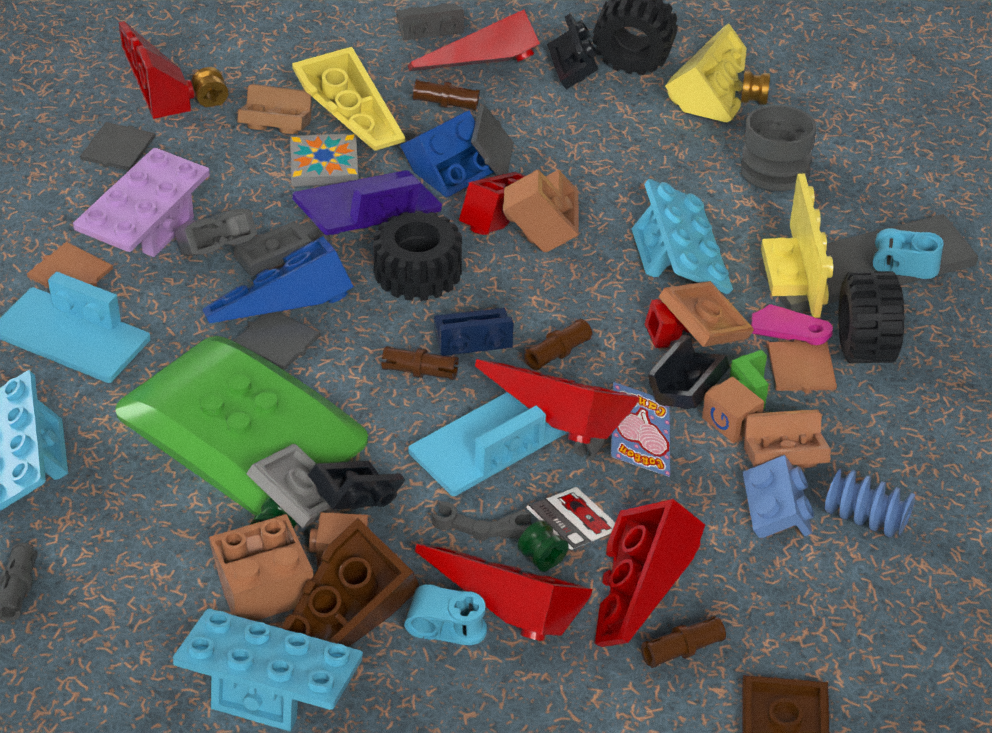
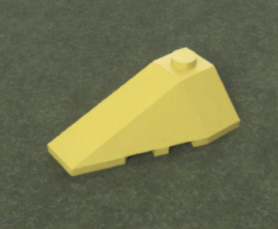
[665,24,747,123]
[292,47,405,151]

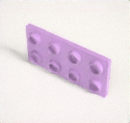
[73,148,210,257]

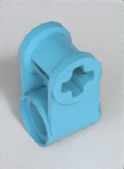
[873,228,944,279]
[404,584,487,645]

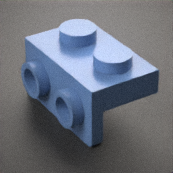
[743,455,814,538]

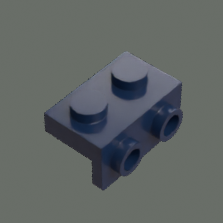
[434,308,514,356]

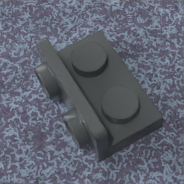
[396,3,464,40]

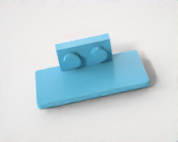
[631,179,733,294]
[0,271,151,383]
[0,370,68,511]
[408,392,568,496]
[173,609,363,732]

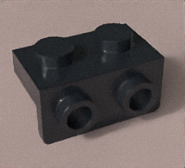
[547,13,599,89]
[648,335,730,409]
[308,461,405,510]

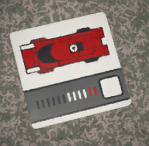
[527,487,615,549]

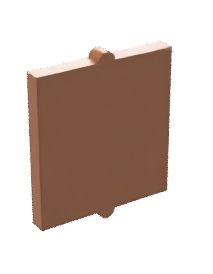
[27,242,113,288]
[767,339,837,393]

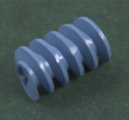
[825,468,915,537]

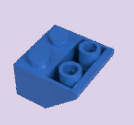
[400,110,494,198]

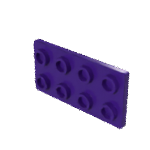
[292,170,442,235]

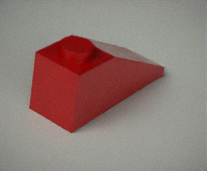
[459,172,525,235]

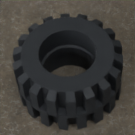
[593,0,678,75]
[373,211,462,301]
[838,271,905,363]

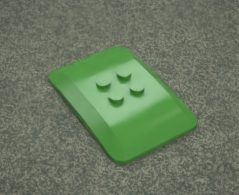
[115,336,368,516]

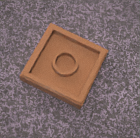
[659,281,754,347]

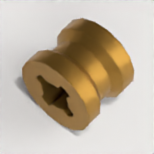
[191,67,229,107]
[741,71,770,105]

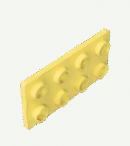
[761,173,833,318]

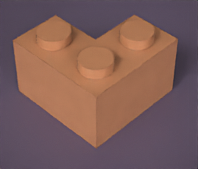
[503,169,579,252]

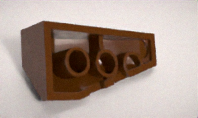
[281,518,419,647]

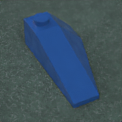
[202,236,354,323]

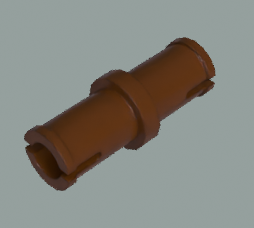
[413,79,480,111]
[524,319,593,371]
[381,346,459,380]
[641,615,726,668]

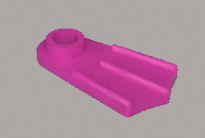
[751,304,833,345]

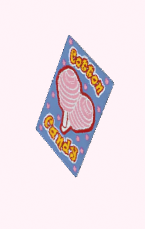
[611,382,670,477]

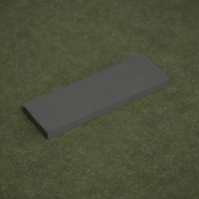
[759,214,978,312]

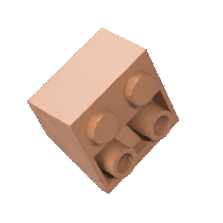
[209,514,313,621]

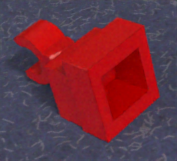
[644,299,690,348]

